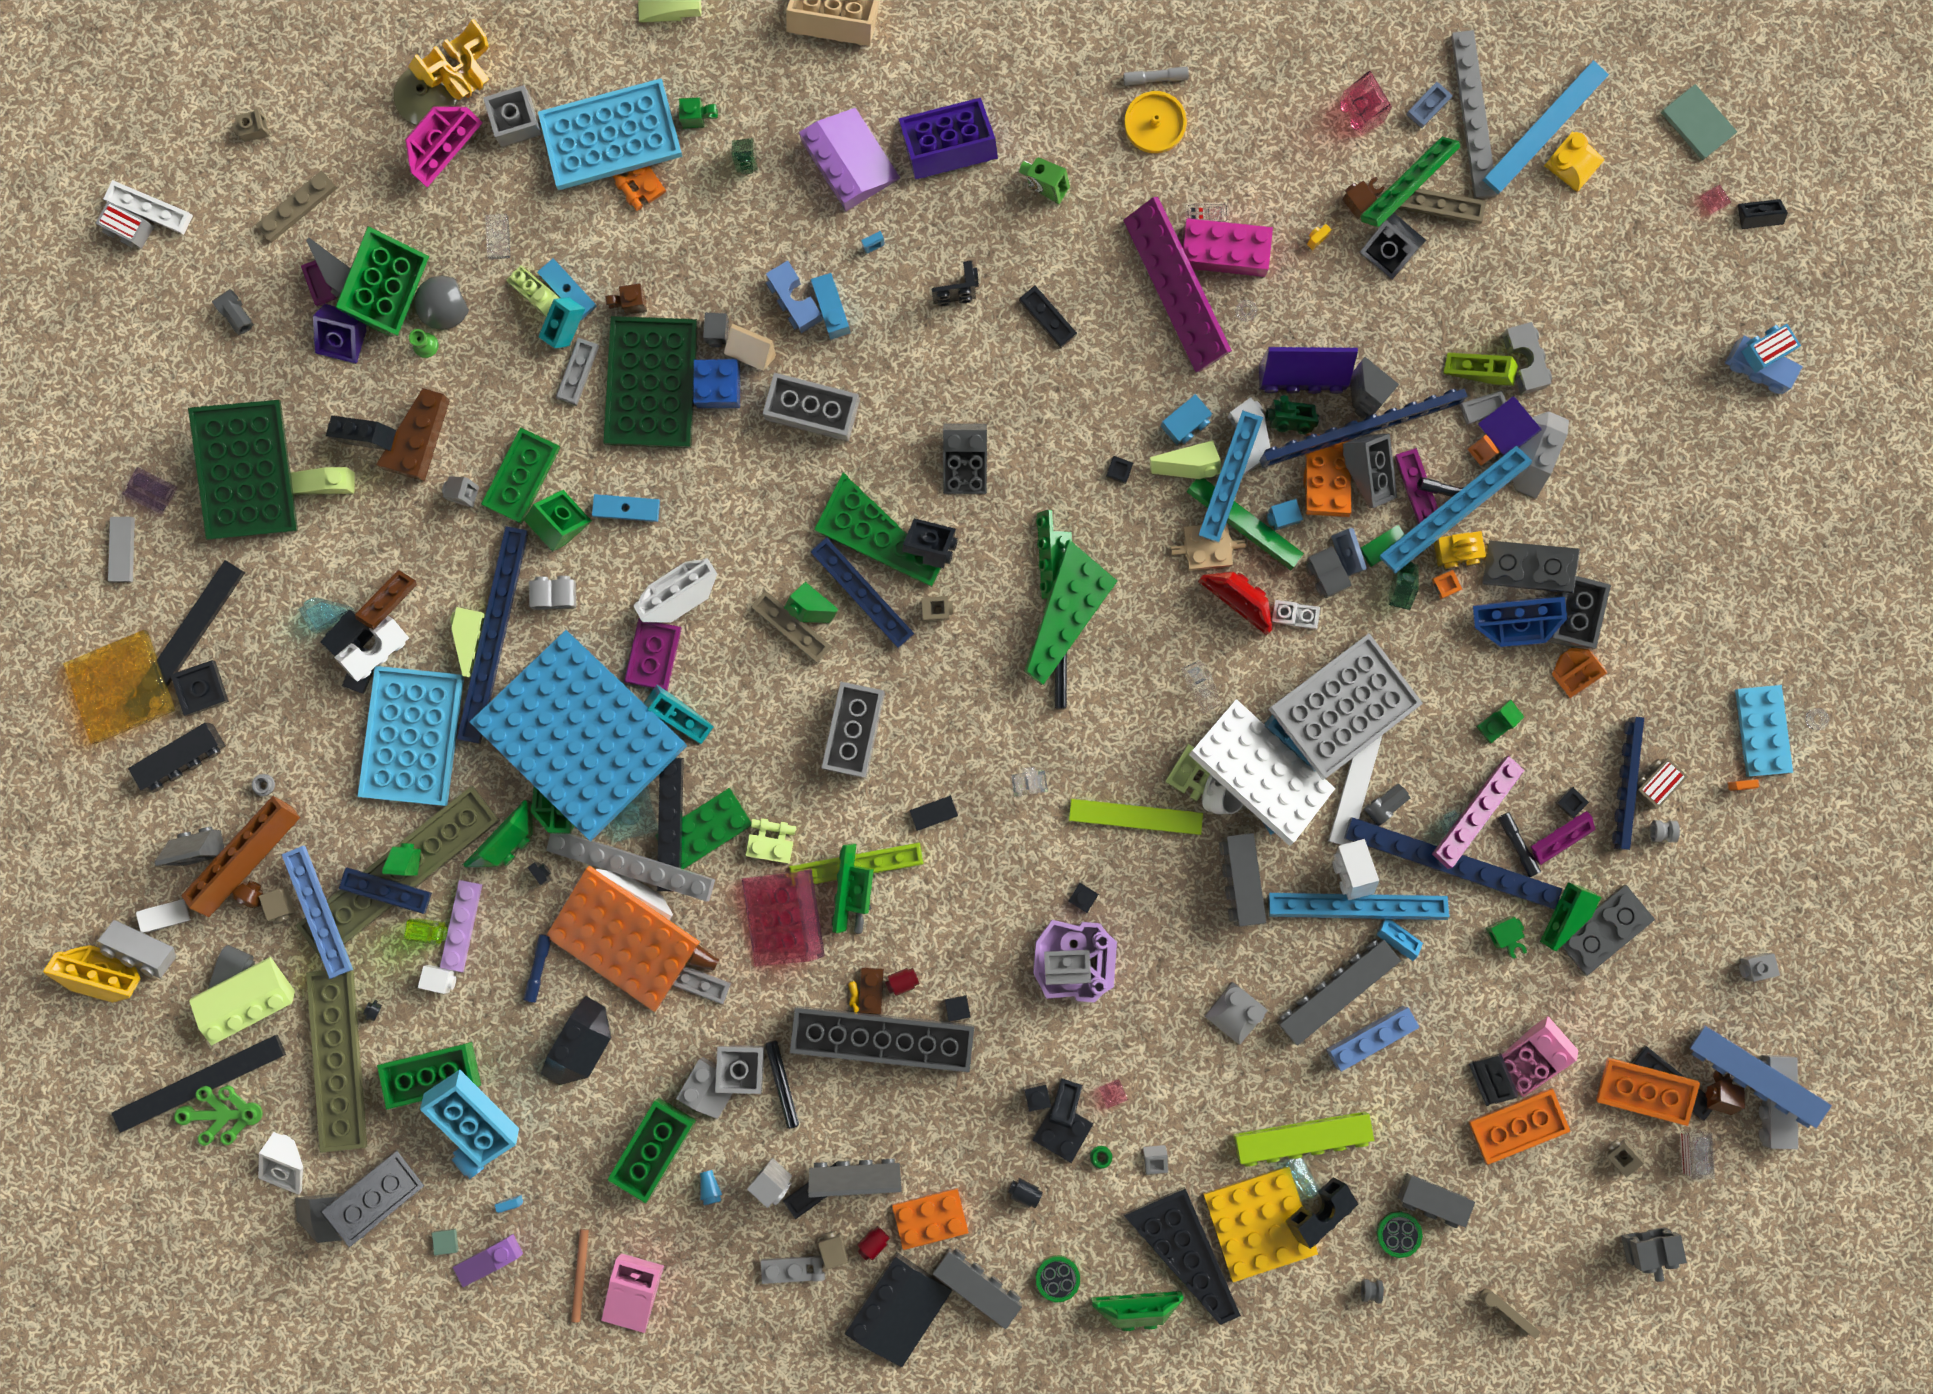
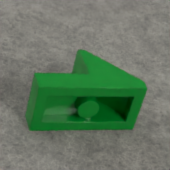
[1476,699,1524,744]

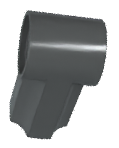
[212,289,254,335]
[1364,784,1411,826]

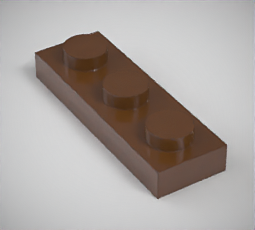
[355,570,417,630]

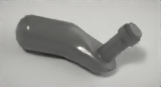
[854,905,872,934]

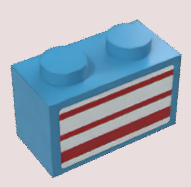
[1741,324,1801,373]

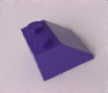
[313,304,366,364]

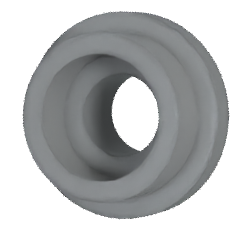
[252,774,275,796]

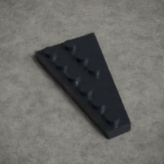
[1123,1187,1241,1325]

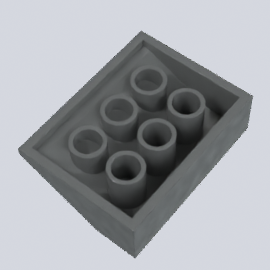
[809,1158,902,1197]

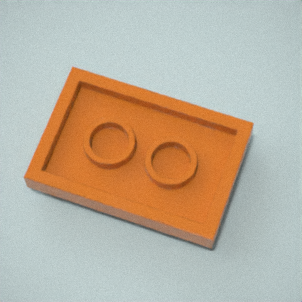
[892,1188,969,1250]

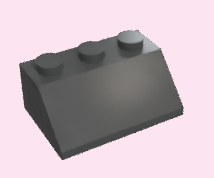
[1350,357,1399,419]

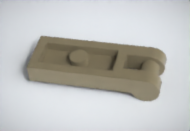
[1480,1288,1541,1339]

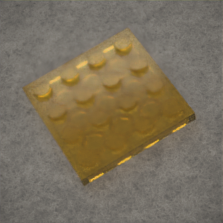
[63,630,175,744]

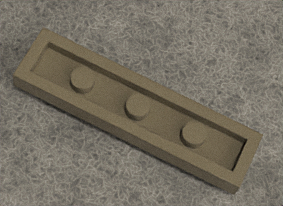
[256,170,338,243]
[1398,188,1486,224]
[751,590,832,663]

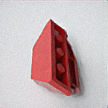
[1198,572,1272,636]

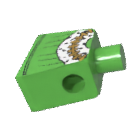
[1019,157,1070,204]

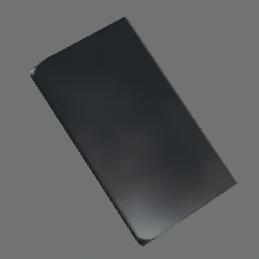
[1738,199,1788,229]

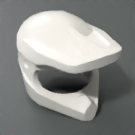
[1202,774,1243,814]

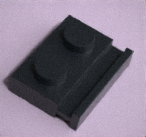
[1469,1053,1519,1106]

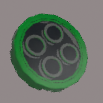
[1376,1211,1423,1258]
[1036,1255,1080,1302]

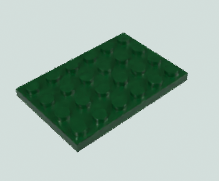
[603,316,698,448]
[188,400,298,540]

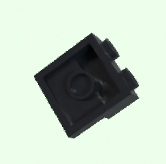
[902,518,958,569]

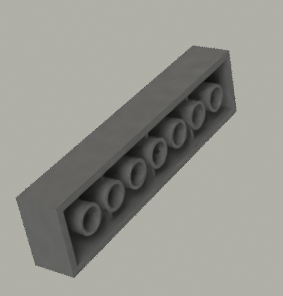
[790,1006,974,1072]

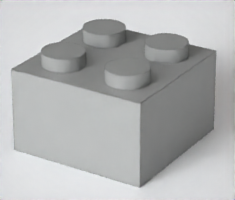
[483,85,542,147]

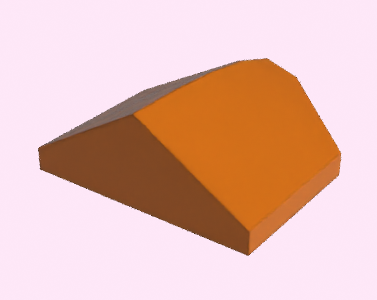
[1552,648,1608,698]

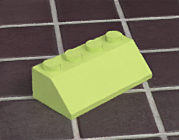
[189,957,295,1046]

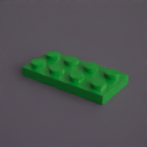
[481,427,561,524]
[655,788,751,869]

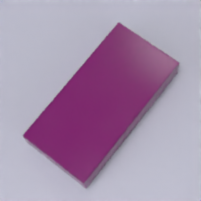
[301,260,337,306]

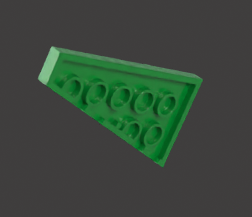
[814,472,941,587]
[1024,540,1117,685]

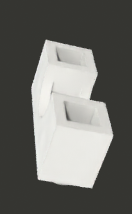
[334,616,409,681]

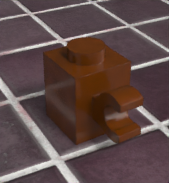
[1342,177,1385,220]
[605,283,647,315]
[1706,1070,1745,1115]

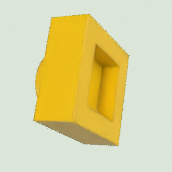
[1307,224,1332,250]

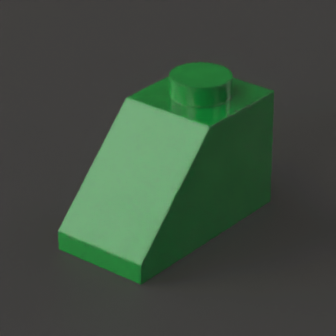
[784,582,839,623]
[382,843,421,876]

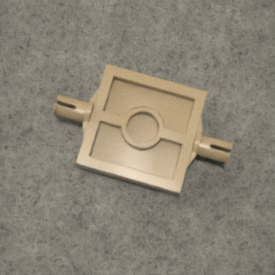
[1171,523,1246,571]

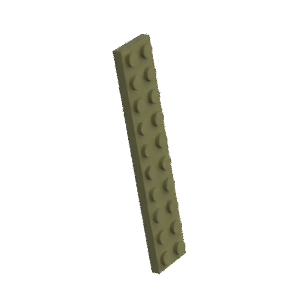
[295,786,500,960]

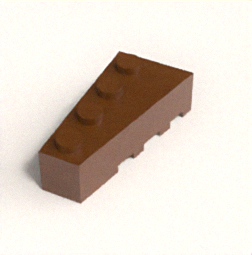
[376,388,450,482]

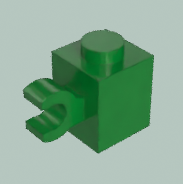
[679,97,718,129]
[1486,916,1527,959]

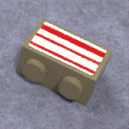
[1636,758,1688,809]

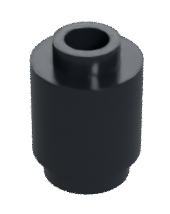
[1008,1178,1043,1208]

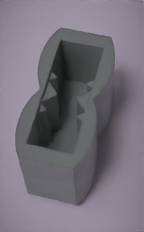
[1305,546,1352,599]

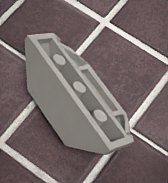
[1512,412,1569,499]

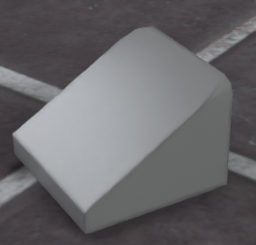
[1143,1145,1168,1175]

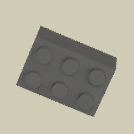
[1548,576,1611,650]

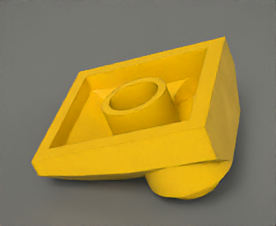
[1544,131,1605,192]

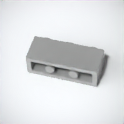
[97,920,176,979]

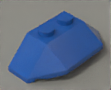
[1473,597,1567,647]

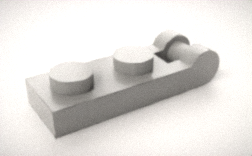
[761,1255,825,1284]

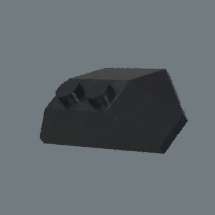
[541,996,612,1085]

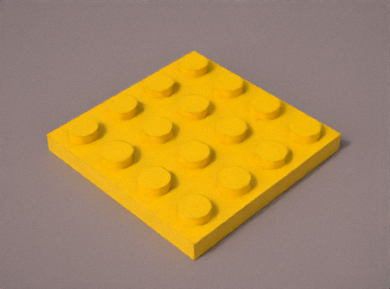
[1203,1166,1318,1282]

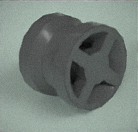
[1361,1279,1384,1304]

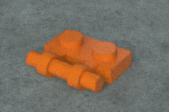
[612,166,667,211]

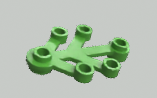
[174,1085,263,1146]

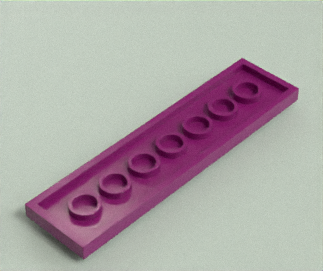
[1123,197,1232,373]

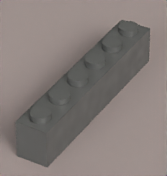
[1277,939,1401,1046]

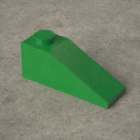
[1540,882,1601,951]

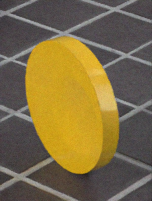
[1124,91,1187,153]

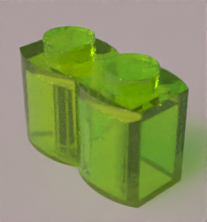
[404,918,448,945]

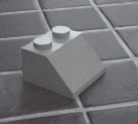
[715,1045,764,1094]
[676,1057,733,1119]

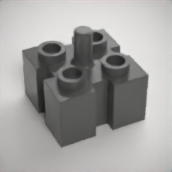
[1621,1227,1687,1282]

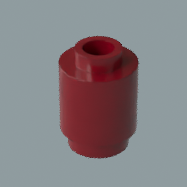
[885,968,920,996]
[857,1226,890,1261]

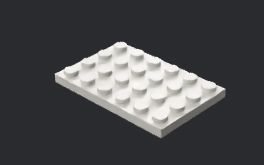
[1189,699,1335,846]

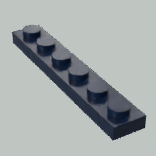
[810,537,915,649]
[1612,716,1644,850]

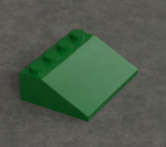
[335,226,429,337]

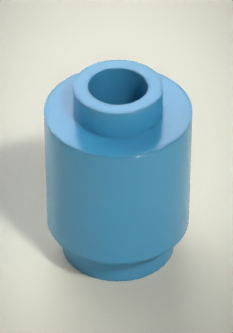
[452,1148,484,1180]

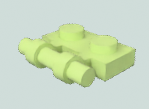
[1165,744,1210,801]
[745,818,796,863]

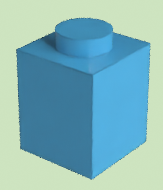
[1266,499,1303,531]

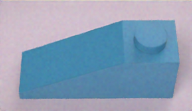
[811,273,851,340]

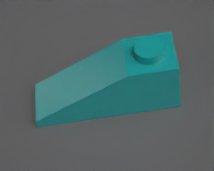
[644,685,714,744]

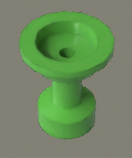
[409,329,439,358]

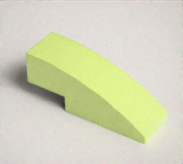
[638,0,701,22]

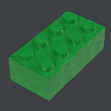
[377,1042,482,1110]
[607,1098,697,1203]

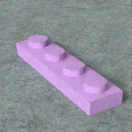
[440,880,483,972]

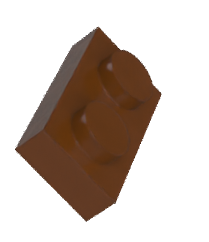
[859,967,884,1014]

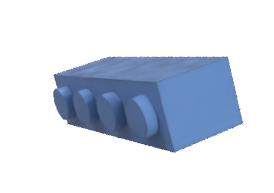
[1326,1006,1420,1072]

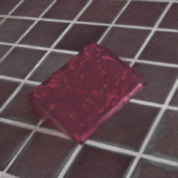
[741,868,825,966]

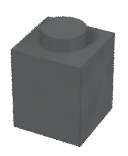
[703,312,729,347]

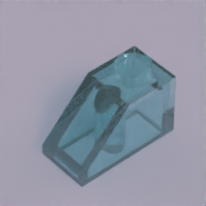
[299,598,356,634]

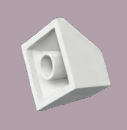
[258,1132,303,1195]

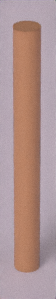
[571,1229,589,1323]

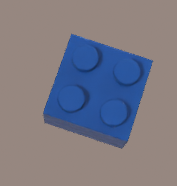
[693,359,740,408]

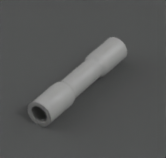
[1123,66,1189,86]

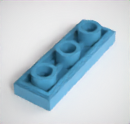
[537,258,597,321]
[592,494,660,522]

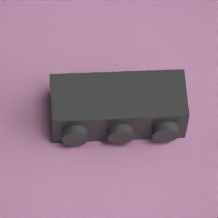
[1398,1173,1475,1228]

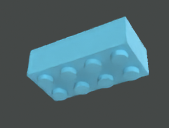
[420,1070,519,1168]

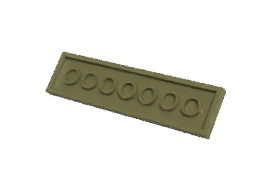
[306,968,367,1153]

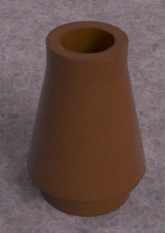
[688,945,719,971]

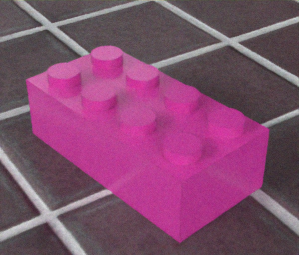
[1182,218,1273,277]

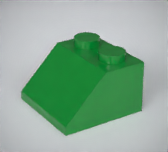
[524,490,592,552]

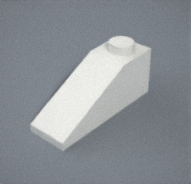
[1228,398,1270,469]

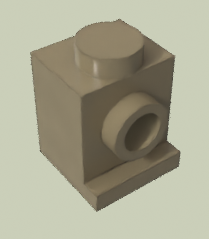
[232,108,270,142]
[921,596,954,622]
[1607,1139,1644,1178]

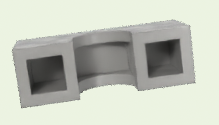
[1502,322,1552,395]

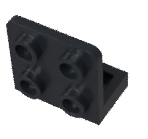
[931,261,979,307]

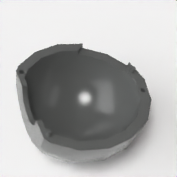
[414,275,469,330]

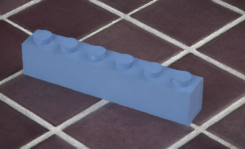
[1689,1025,1832,1129]

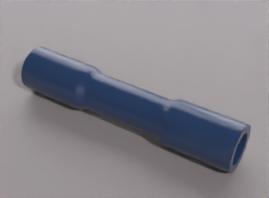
[523,934,551,1003]

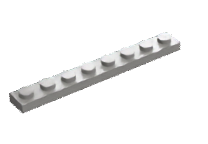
[1451,30,1497,199]
[546,833,715,902]

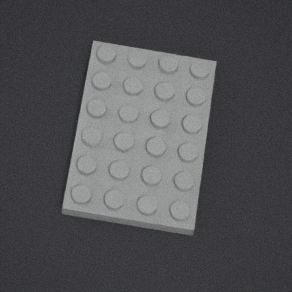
[1269,633,1423,780]

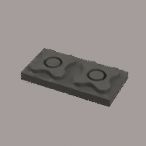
[1482,540,1580,593]
[1561,885,1655,976]

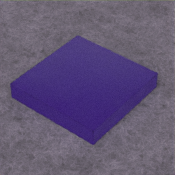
[1478,396,1542,456]

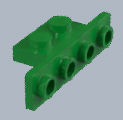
[1036,509,1072,599]
[832,843,874,933]

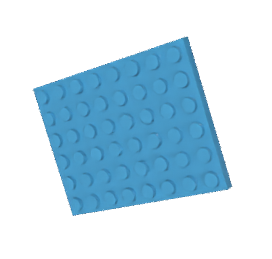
[470,630,687,842]

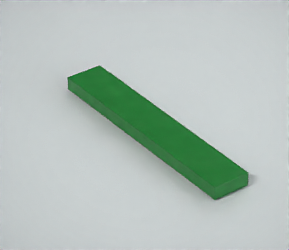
[1360,136,1460,227]
[1186,478,1304,571]

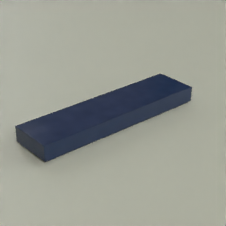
[339,867,432,914]

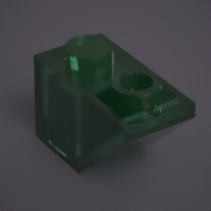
[731,138,758,175]
[1389,561,1419,610]

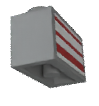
[96,201,154,249]

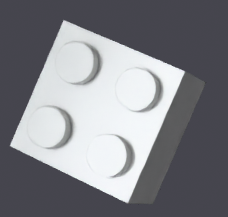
[1332,839,1379,900]

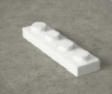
[103,180,193,235]

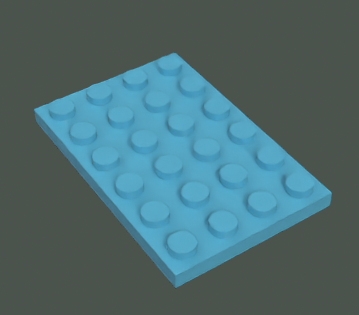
[538,78,683,191]
[358,666,464,806]

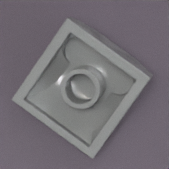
[1204,982,1268,1045]

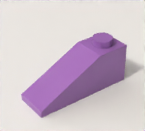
[453,1234,523,1287]

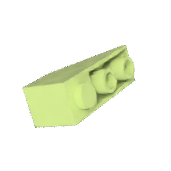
[506,265,559,317]

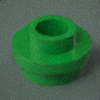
[1090,1145,1113,1169]

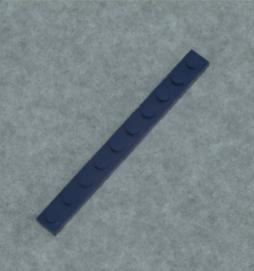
[1259,389,1468,468]
[457,526,529,744]
[1344,817,1563,910]

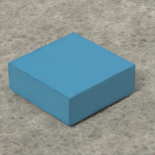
[861,231,885,254]
[495,1195,523,1213]

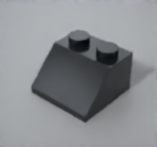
[1360,213,1427,280]

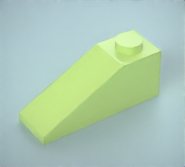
[1150,440,1221,479]
[291,467,355,495]
[450,607,485,678]

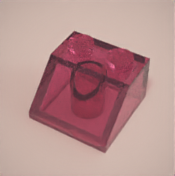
[1340,71,1392,136]

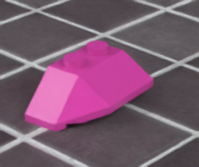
[405,106,483,187]

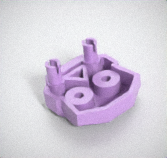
[1033,920,1117,1002]

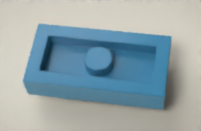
[1376,919,1423,961]

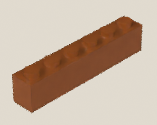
[181,796,300,917]

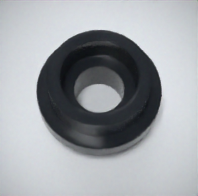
[363,1000,382,1021]

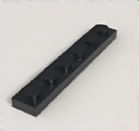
[657,758,684,892]

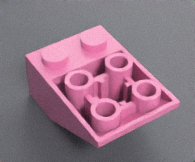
[1502,1016,1578,1097]
[601,1253,664,1333]

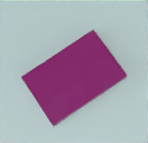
[624,618,682,691]

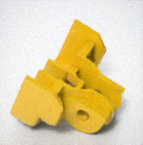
[408,19,489,100]

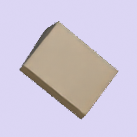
[724,324,776,371]

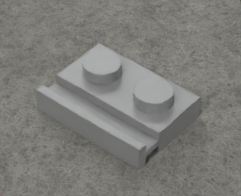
[1044,950,1091,985]

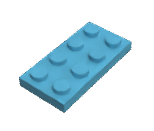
[1735,685,1793,777]

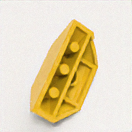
[43,945,141,1003]

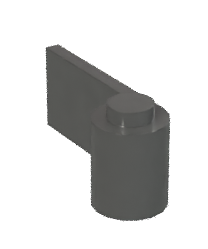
[208,945,255,989]

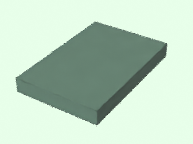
[1661,84,1737,161]

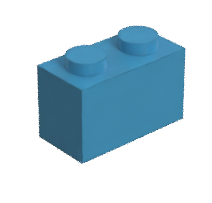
[1160,394,1212,446]

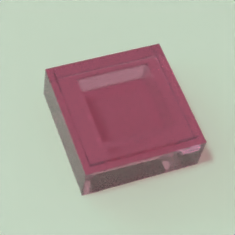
[1700,185,1731,215]
[1098,1079,1128,1109]

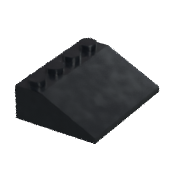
[845,1252,953,1367]

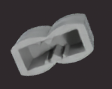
[529,576,576,610]

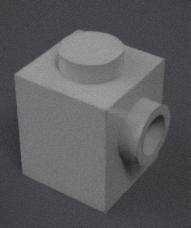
[1739,953,1780,982]

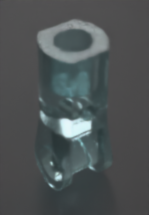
[1286,1158,1320,1199]

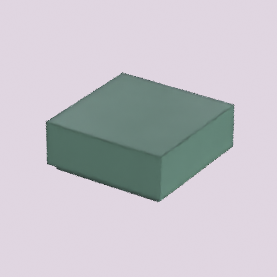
[432,1228,459,1256]

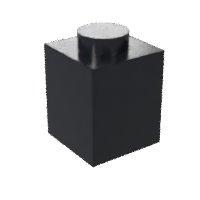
[1024,1082,1051,1112]

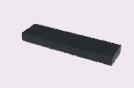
[1631,1045,1713,1121]

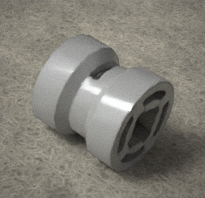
[1650,820,1680,843]

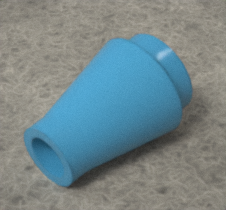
[699,1170,722,1206]

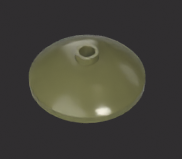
[394,69,457,125]

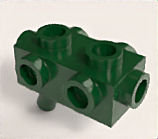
[1265,395,1319,435]

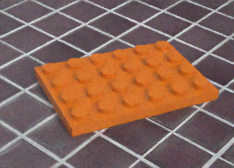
[546,866,700,1012]

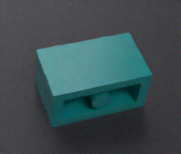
[538,297,585,348]

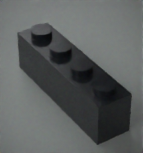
[128,722,226,793]

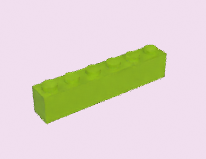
[1233,1111,1375,1167]

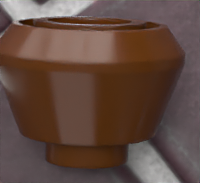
[232,880,263,909]

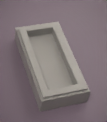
[1460,390,1506,425]

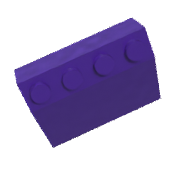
[898,97,998,180]
[1259,347,1358,394]

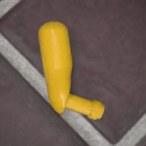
[848,981,859,1013]

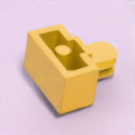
[1434,531,1486,569]

